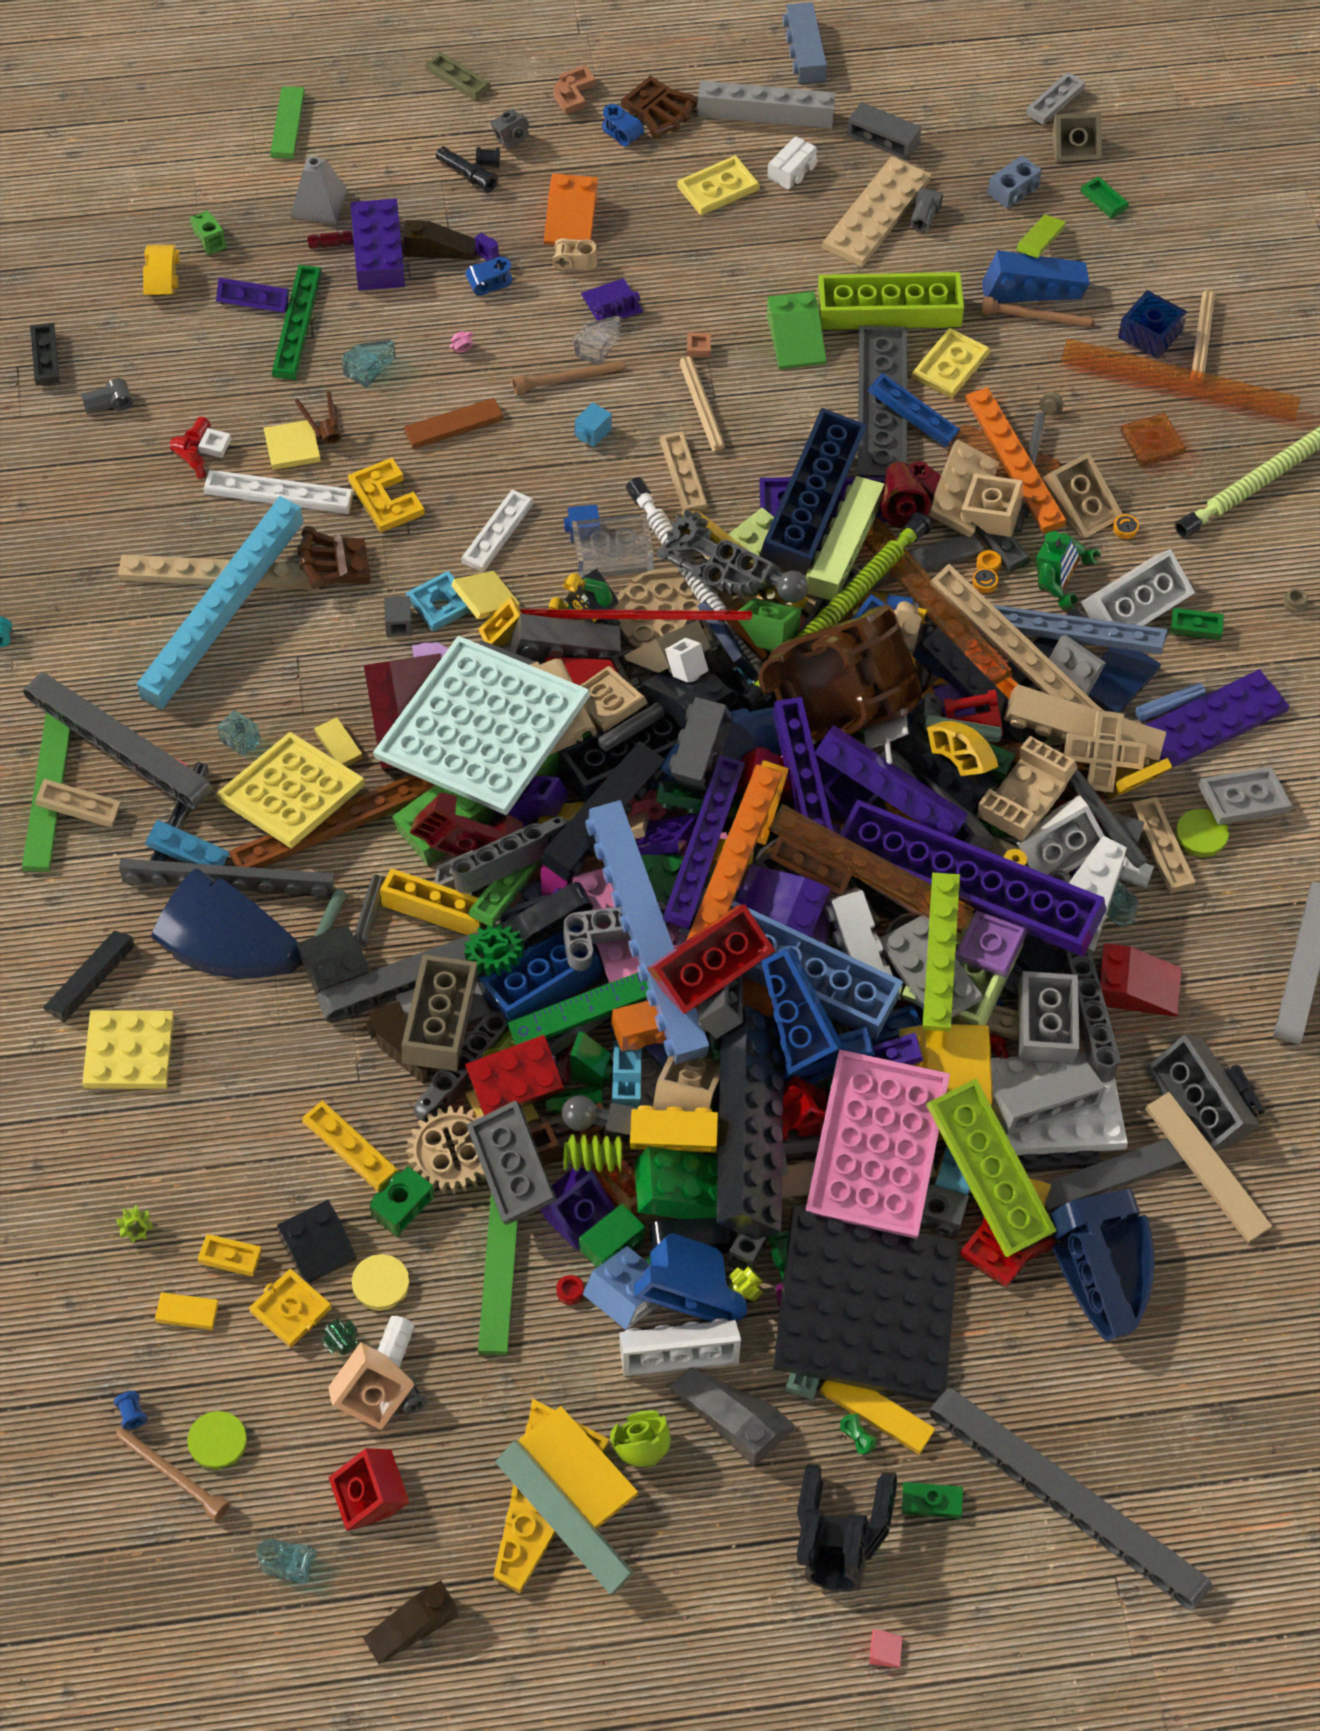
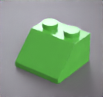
[738,598,802,653]

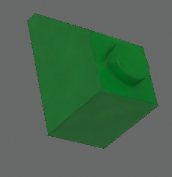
[570,1032,613,1090]

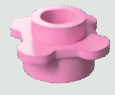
[450,331,473,353]

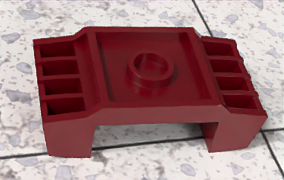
[410,793,523,857]

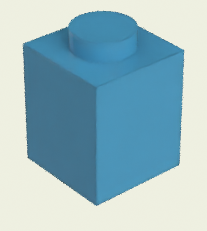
[575,402,612,447]

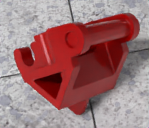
[783,1075,829,1140]

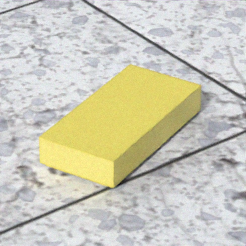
[314,717,363,767]

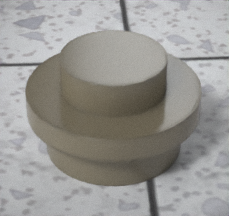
[1039,392,1064,415]
[1283,588,1309,613]

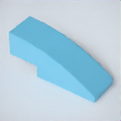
[612,1040,642,1108]

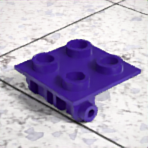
[581,278,643,327]

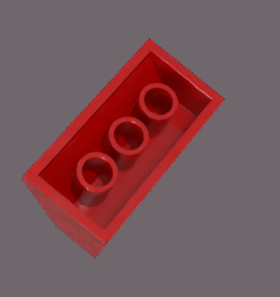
[647,904,776,1014]

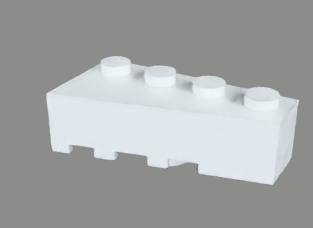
[1069,836,1127,951]
[825,887,901,999]

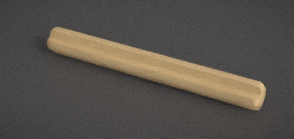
[1190,290,1215,385]
[680,356,725,452]

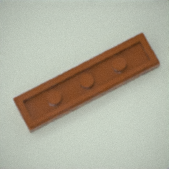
[404,398,503,449]

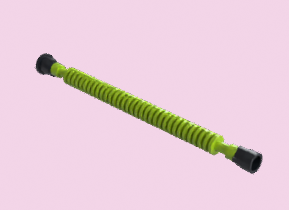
[737,512,932,712]

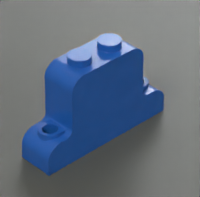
[634,1233,747,1323]

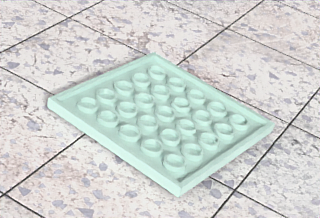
[373,636,590,815]

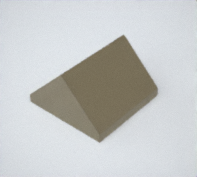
[1051,112,1102,161]

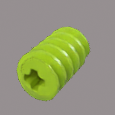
[564,1134,622,1173]

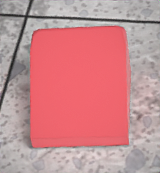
[869,1629,902,1668]

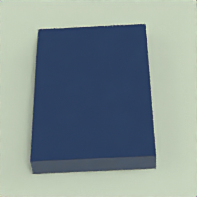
[697,601,759,681]
[1088,647,1161,713]

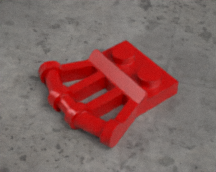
[960,1217,1057,1288]

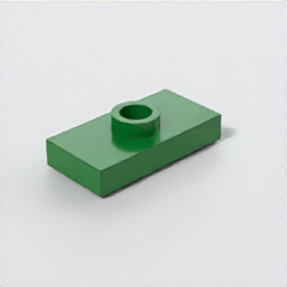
[901,1482,963,1519]

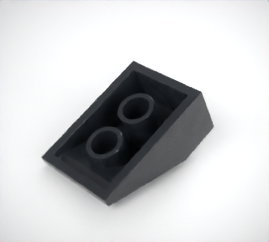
[641,669,732,729]

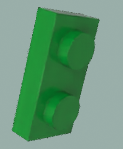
[1170,608,1224,640]
[545,1085,603,1113]

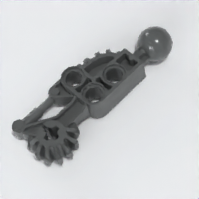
[657,510,809,603]
[562,1096,719,1156]

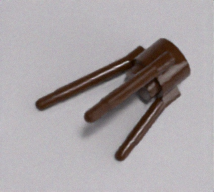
[295,391,342,444]

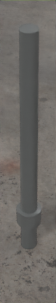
[1013,412,1045,533]

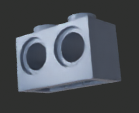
[988,155,1042,209]

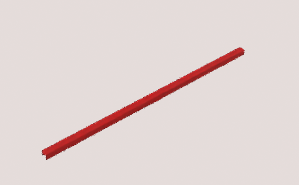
[519,609,753,620]

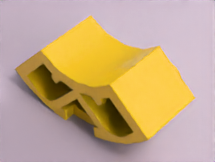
[143,244,180,295]
[927,721,998,776]

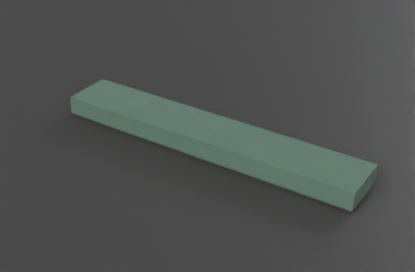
[495,1440,634,1595]

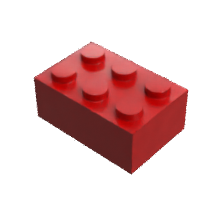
[465,1035,565,1116]

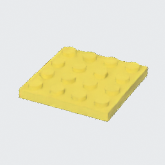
[216,732,365,849]

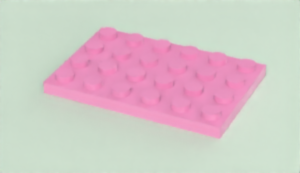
[805,1050,950,1239]

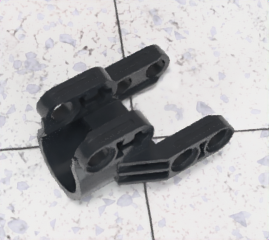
[797,1463,897,1592]

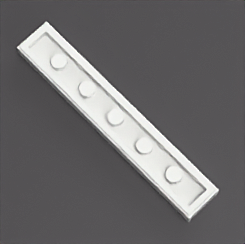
[204,470,354,514]

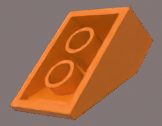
[544,173,598,246]

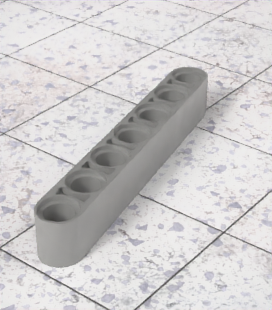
[1273,881,1320,1045]

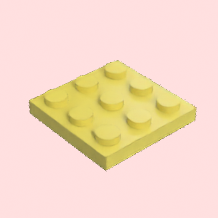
[82,1010,174,1089]

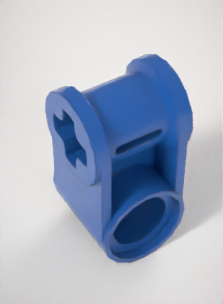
[602,104,644,146]
[465,257,512,296]

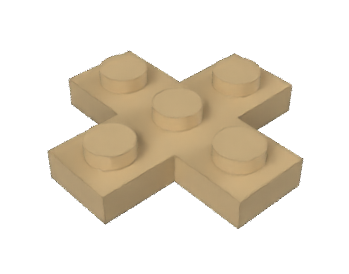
[1064,710,1147,792]

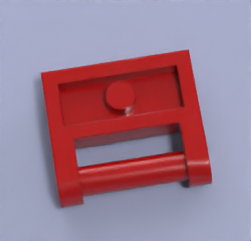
[943,690,1004,736]

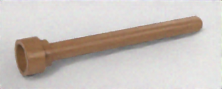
[981,296,1095,327]
[512,361,626,396]
[116,1428,231,1522]

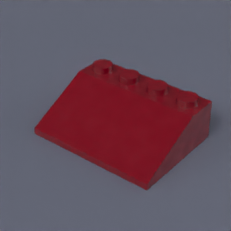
[363,653,442,769]

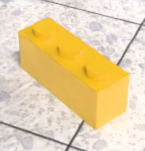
[630,1105,718,1153]

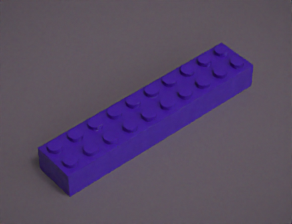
[836,799,1107,957]

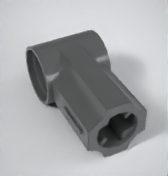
[910,188,943,233]
[81,378,133,414]

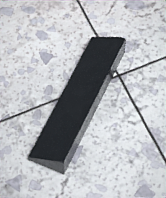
[43,931,135,1023]

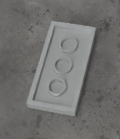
[879,914,983,1018]

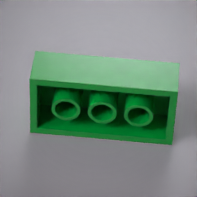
[634,1146,718,1219]

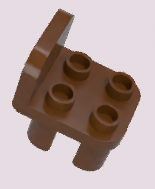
[758,604,922,745]

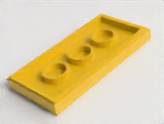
[518,1406,638,1529]

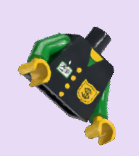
[548,568,621,626]

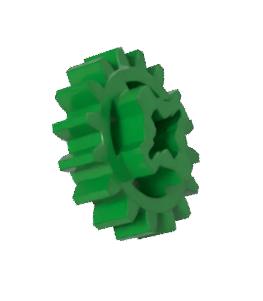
[464,923,524,977]

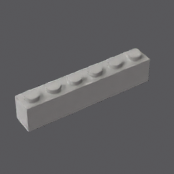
[697,80,836,129]

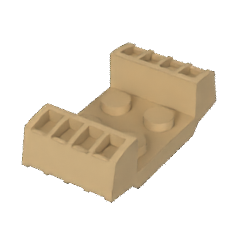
[977,736,1077,842]

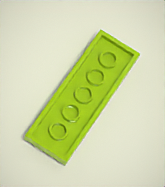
[926,1078,1056,1257]

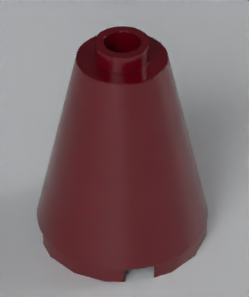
[881,462,931,528]

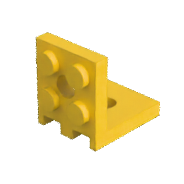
[1105,758,1172,801]

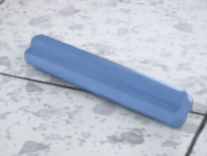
[1135,683,1206,721]

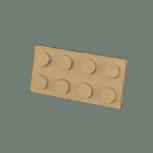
[928,439,1000,538]

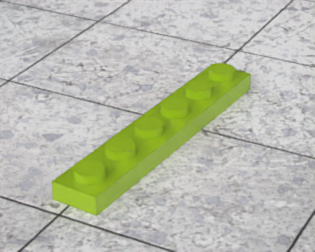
[922,873,960,1032]

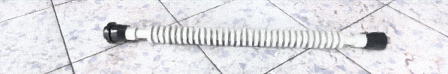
[625,477,778,708]

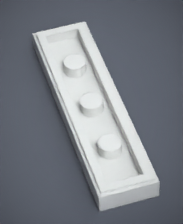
[461,490,533,573]

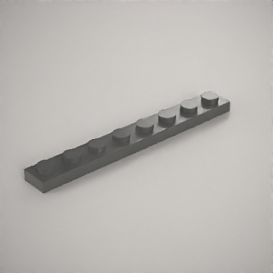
[119,859,335,897]

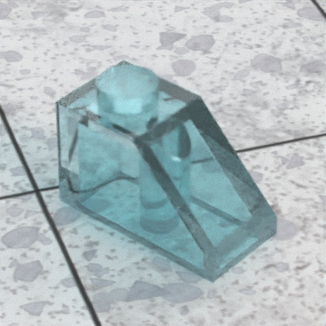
[342,340,395,388]

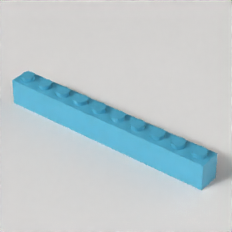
[137,496,303,710]

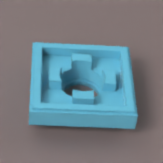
[406,571,471,632]

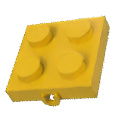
[249,1269,332,1348]

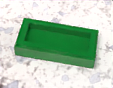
[1080,176,1129,219]

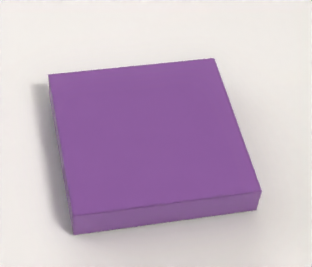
[955,910,1028,978]

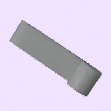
[564,902,669,971]

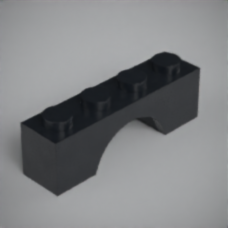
[892,721,999,812]

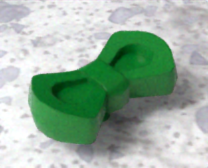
[840,1413,876,1455]

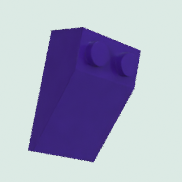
[736,864,830,937]

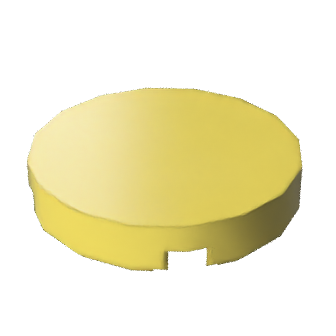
[352,1254,410,1311]

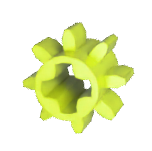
[728,1267,763,1302]

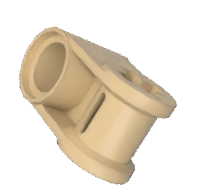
[552,238,598,271]

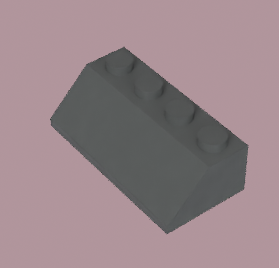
[1146,1034,1260,1152]

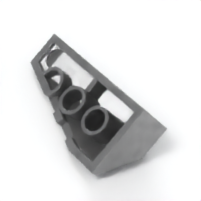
[670,1367,795,1467]

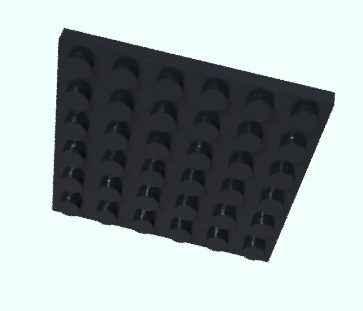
[773,1205,958,1403]

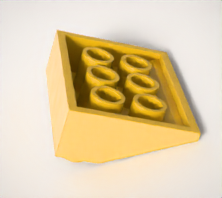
[899,1025,993,1140]

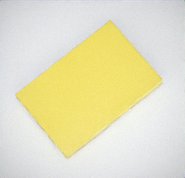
[677,155,760,216]
[911,328,990,399]

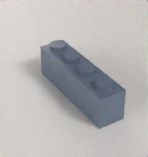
[782,2,827,84]

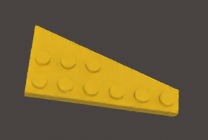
[493,1399,610,1594]

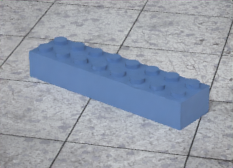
[678,887,903,1040]

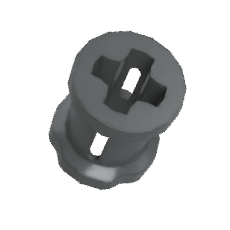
[402,1375,428,1415]

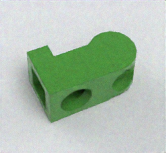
[190,210,227,255]

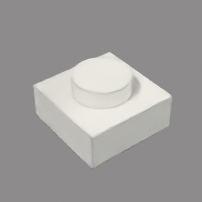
[198,428,231,458]

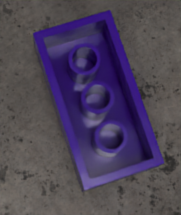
[350,198,405,291]

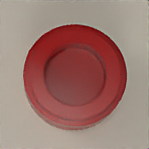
[556,1275,585,1305]

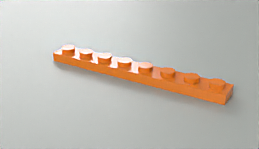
[965,387,1066,534]
[687,764,782,940]

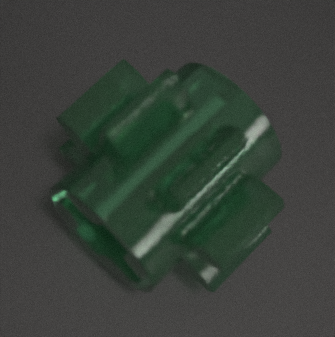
[322,1319,359,1355]

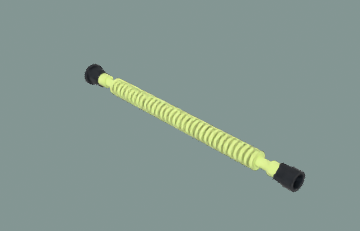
[1175,426,1320,539]

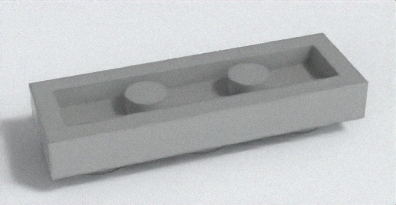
[1026,72,1086,125]

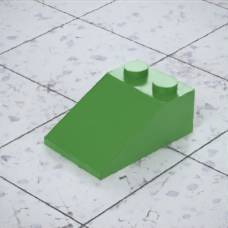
[767,291,826,370]

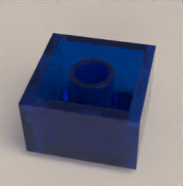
[1118,290,1188,359]

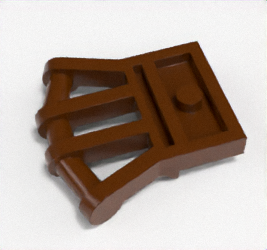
[621,76,698,139]
[297,526,371,589]

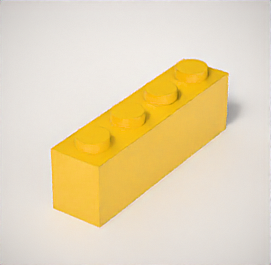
[380,868,487,935]

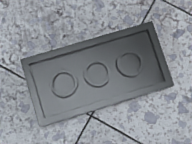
[467,1100,557,1225]

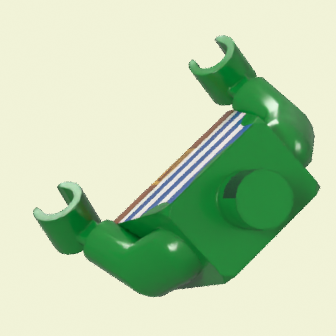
[1036,531,1101,610]

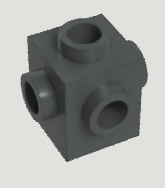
[490,109,530,149]

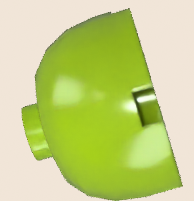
[610,1410,671,1467]

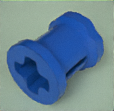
[113,1391,148,1430]

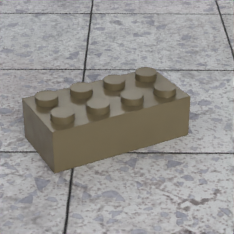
[402,955,477,1071]

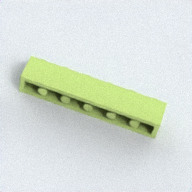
[806,476,885,601]

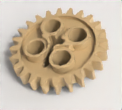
[406,1106,486,1194]

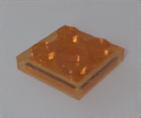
[1120,413,1186,467]

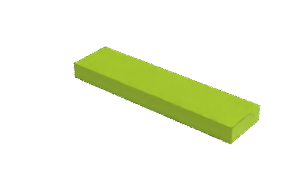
[1016,214,1066,258]

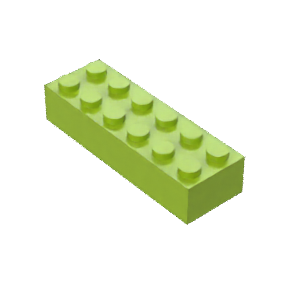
[817,272,964,330]

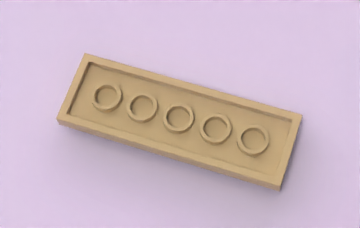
[822,156,931,267]

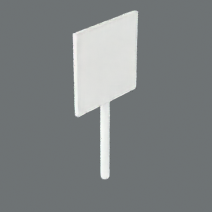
[864,715,909,764]

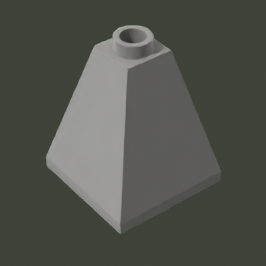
[291,156,347,224]

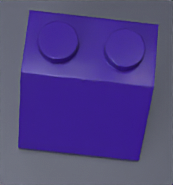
[540,1167,616,1250]

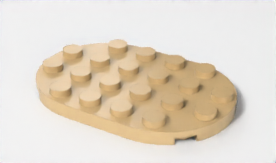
[615,568,755,653]

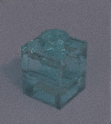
[217,710,260,756]

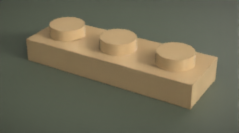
[35,779,120,828]

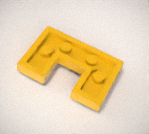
[348,458,425,533]

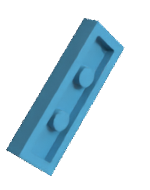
[145,819,230,866]

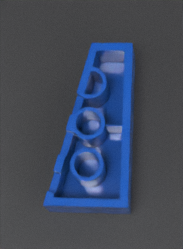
[982,250,1090,303]
[761,947,843,1075]

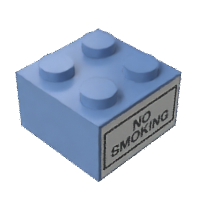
[583,1246,659,1330]

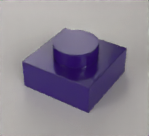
[475,232,499,261]

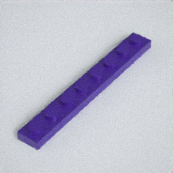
[663,755,745,929]

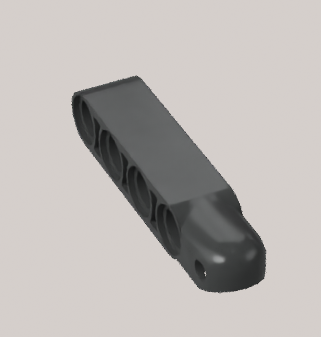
[451,816,569,894]
[414,1012,508,1123]

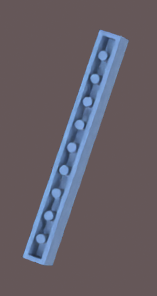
[585,800,709,1065]

